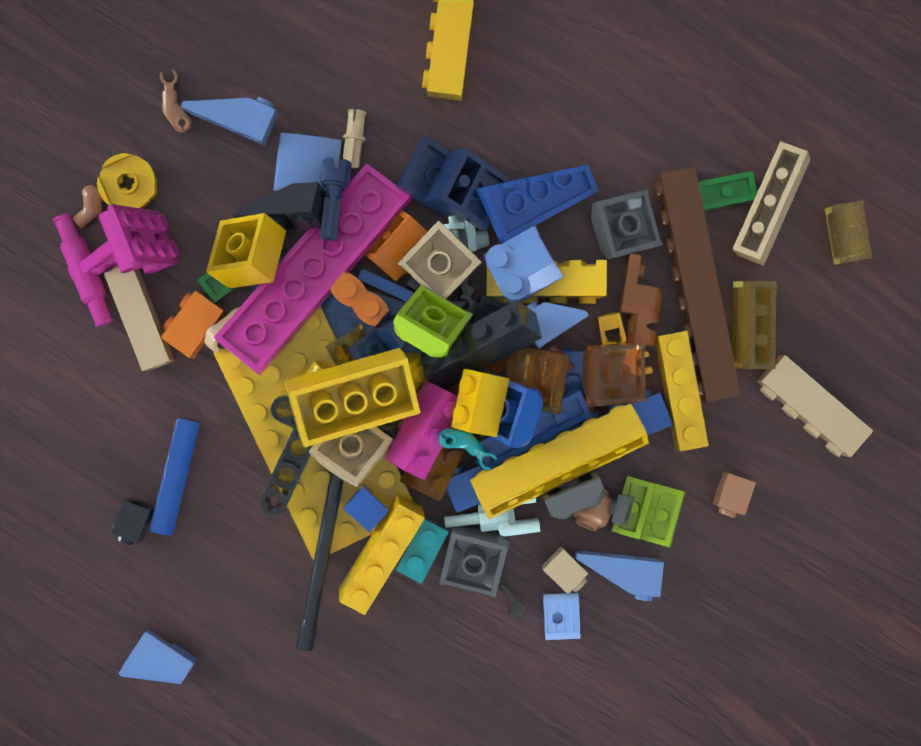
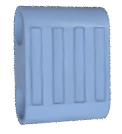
[543,593,580,640]

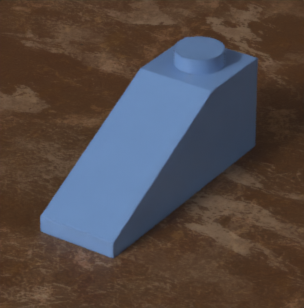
[181,97,279,146]
[574,550,664,601]

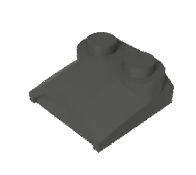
[591,189,663,260]
[542,469,605,519]
[439,526,509,598]

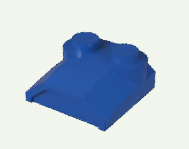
[490,373,543,448]

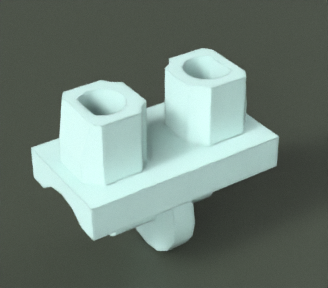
[443,215,489,252]

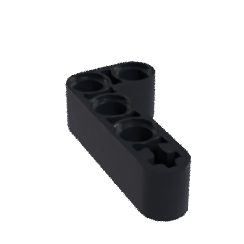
[260,394,313,515]

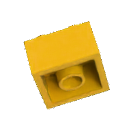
[206,213,286,288]

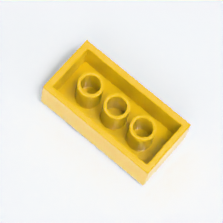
[284,348,420,448]

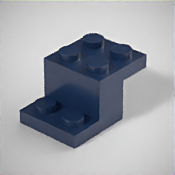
[396,136,511,230]

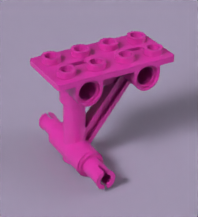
[53,204,180,327]

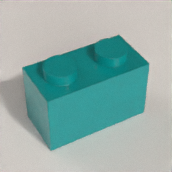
[396,516,449,584]

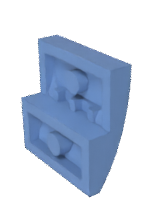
[273,133,341,191]

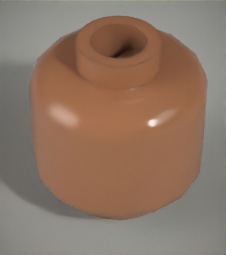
[573,489,612,531]

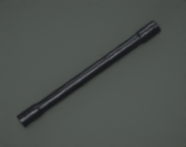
[296,471,344,651]

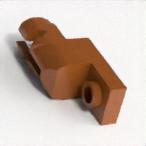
[618,254,662,347]

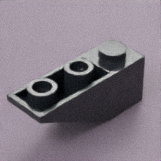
[233,182,325,230]

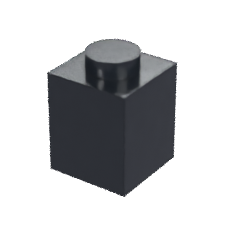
[110,497,155,545]

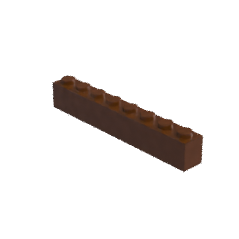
[654,166,741,402]

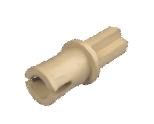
[343,109,367,169]

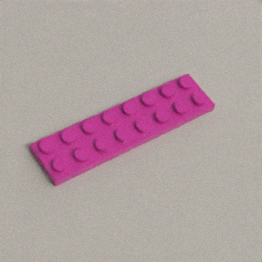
[213,163,412,376]

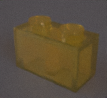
[825,200,872,265]

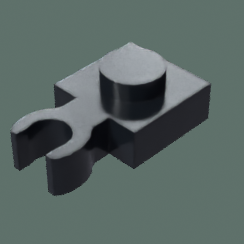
[458,294,508,323]

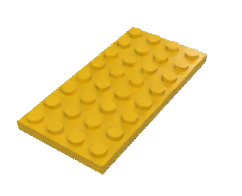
[213,306,414,561]

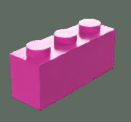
[385,380,458,480]

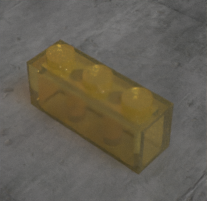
[732,281,777,369]

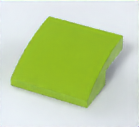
[612,476,685,547]

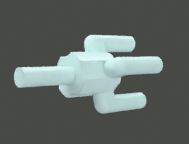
[444,498,540,537]

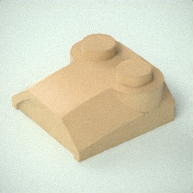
[398,221,482,299]
[309,427,393,487]

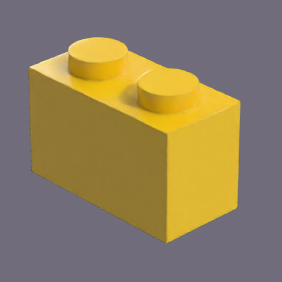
[451,369,510,437]

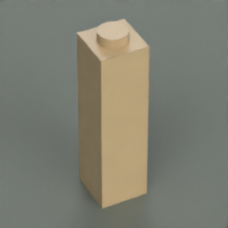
[104,265,175,371]

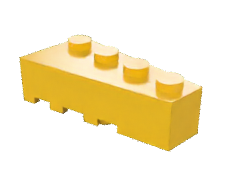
[486,260,607,304]

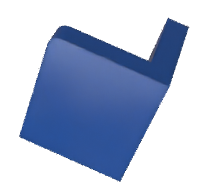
[343,483,388,533]

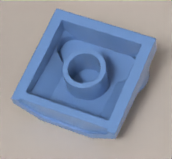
[483,225,564,303]

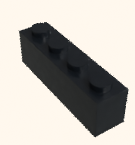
[420,300,542,389]

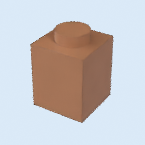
[712,471,756,518]

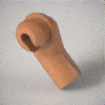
[73,185,102,229]

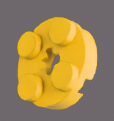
[97,153,157,209]

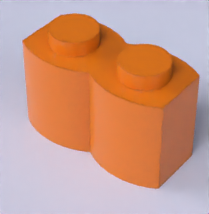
[330,272,390,327]

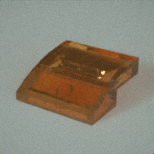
[505,347,569,414]

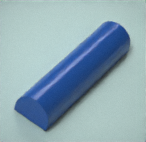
[150,416,201,535]

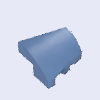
[118,629,198,684]

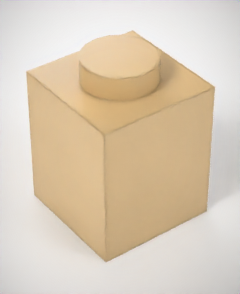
[541,546,588,594]

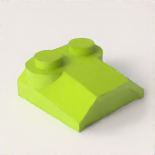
[393,285,473,357]

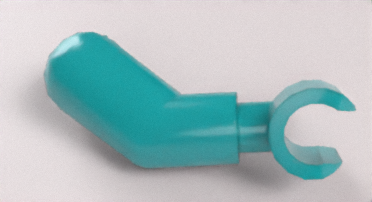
[439,429,497,470]

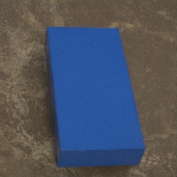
[358,269,414,303]

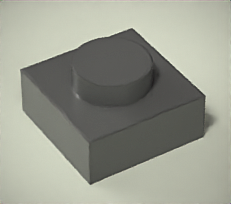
[609,494,635,526]

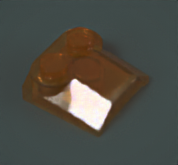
[583,342,647,406]

